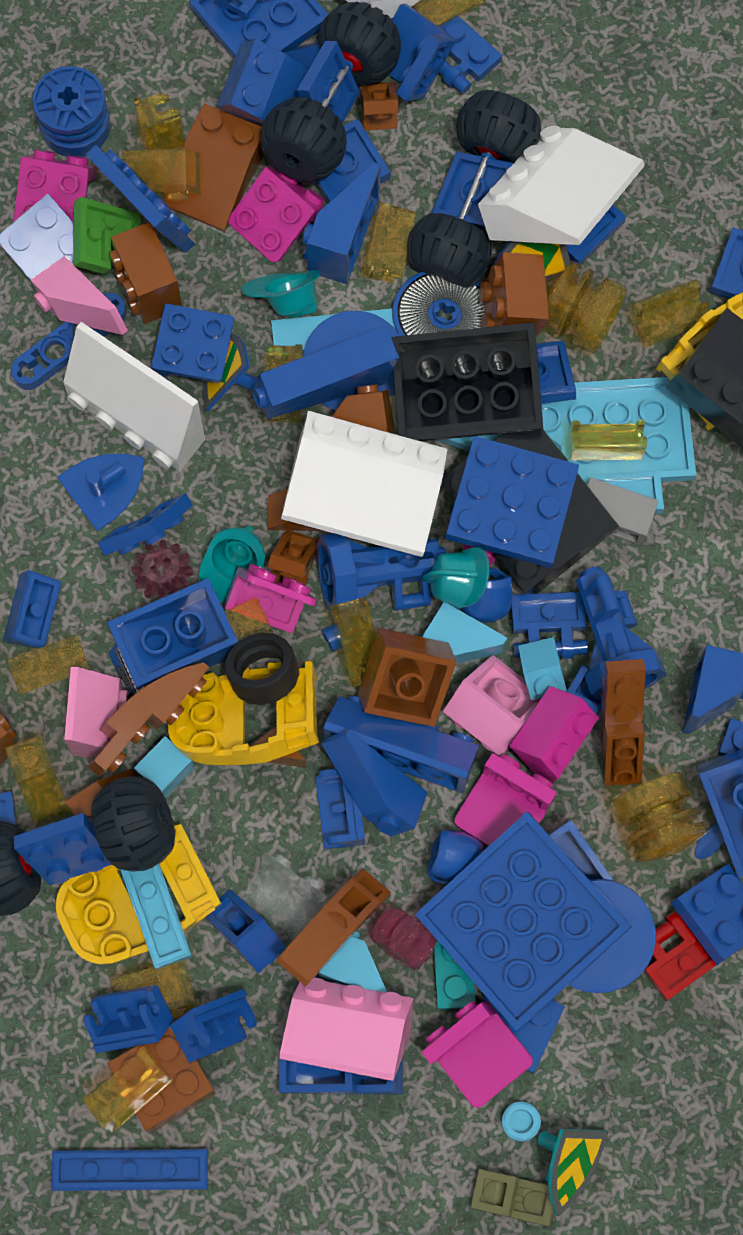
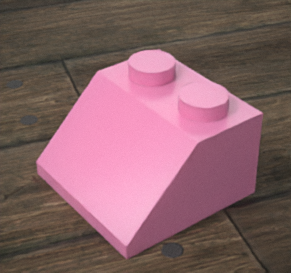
[443,655,541,757]
[64,667,129,757]

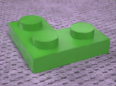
[73,197,141,274]

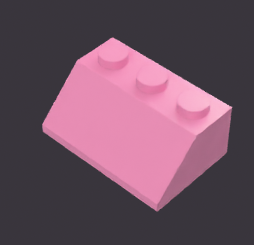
[280,978,414,1081]

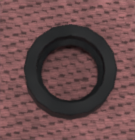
[225,633,300,705]

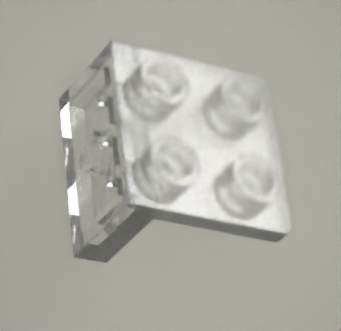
[241,853,327,939]

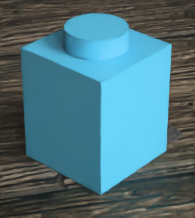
[518,637,567,701]
[134,736,194,798]

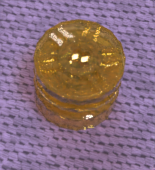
[543,261,628,354]
[610,772,709,863]

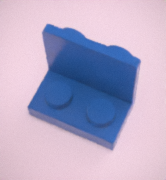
[389,3,457,101]
[151,303,234,383]

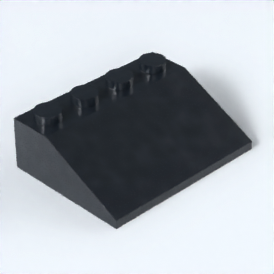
[666,308,743,448]
[391,322,544,441]
[441,430,620,594]

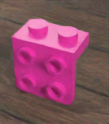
[14,149,97,223]
[229,167,325,262]
[223,564,317,634]
[454,753,557,847]
[421,1001,533,1108]

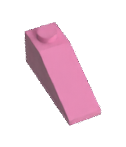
[31,256,128,335]

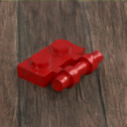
[644,911,717,1002]

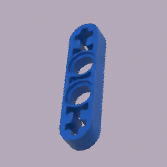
[11,293,127,390]

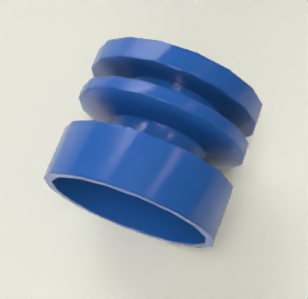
[32,66,111,157]

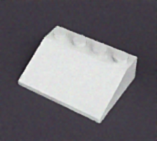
[478,126,644,245]
[63,322,205,472]
[281,411,448,557]

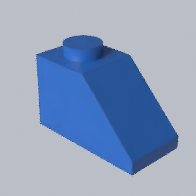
[205,889,286,973]

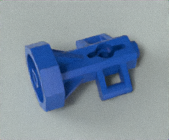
[316,533,447,613]
[576,567,667,701]

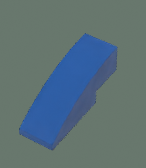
[279,1054,403,1095]

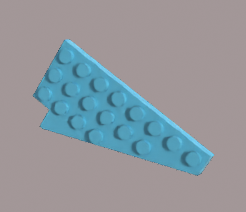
[436,377,696,514]

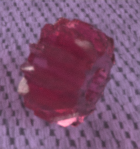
[131,539,194,599]
[371,908,437,970]

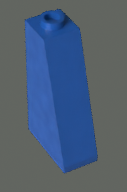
[253,325,399,419]

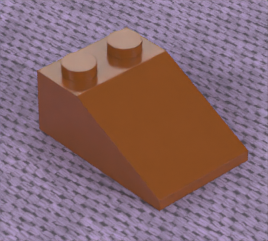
[164,103,264,232]

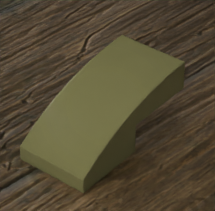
[471,1169,554,1227]

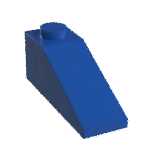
[322,729,427,837]

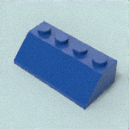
[323,696,479,794]

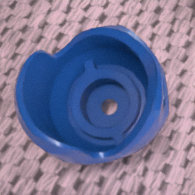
[460,567,513,623]
[427,830,484,886]

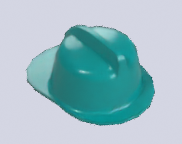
[241,270,320,317]
[199,525,266,603]
[422,547,489,609]

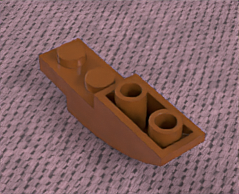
[601,659,646,786]
[87,662,209,777]
[276,869,391,987]

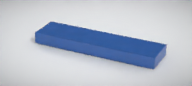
[51,1149,208,1191]

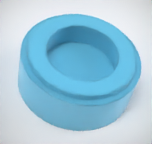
[502,1102,541,1142]

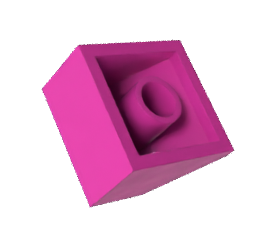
[509,686,599,784]

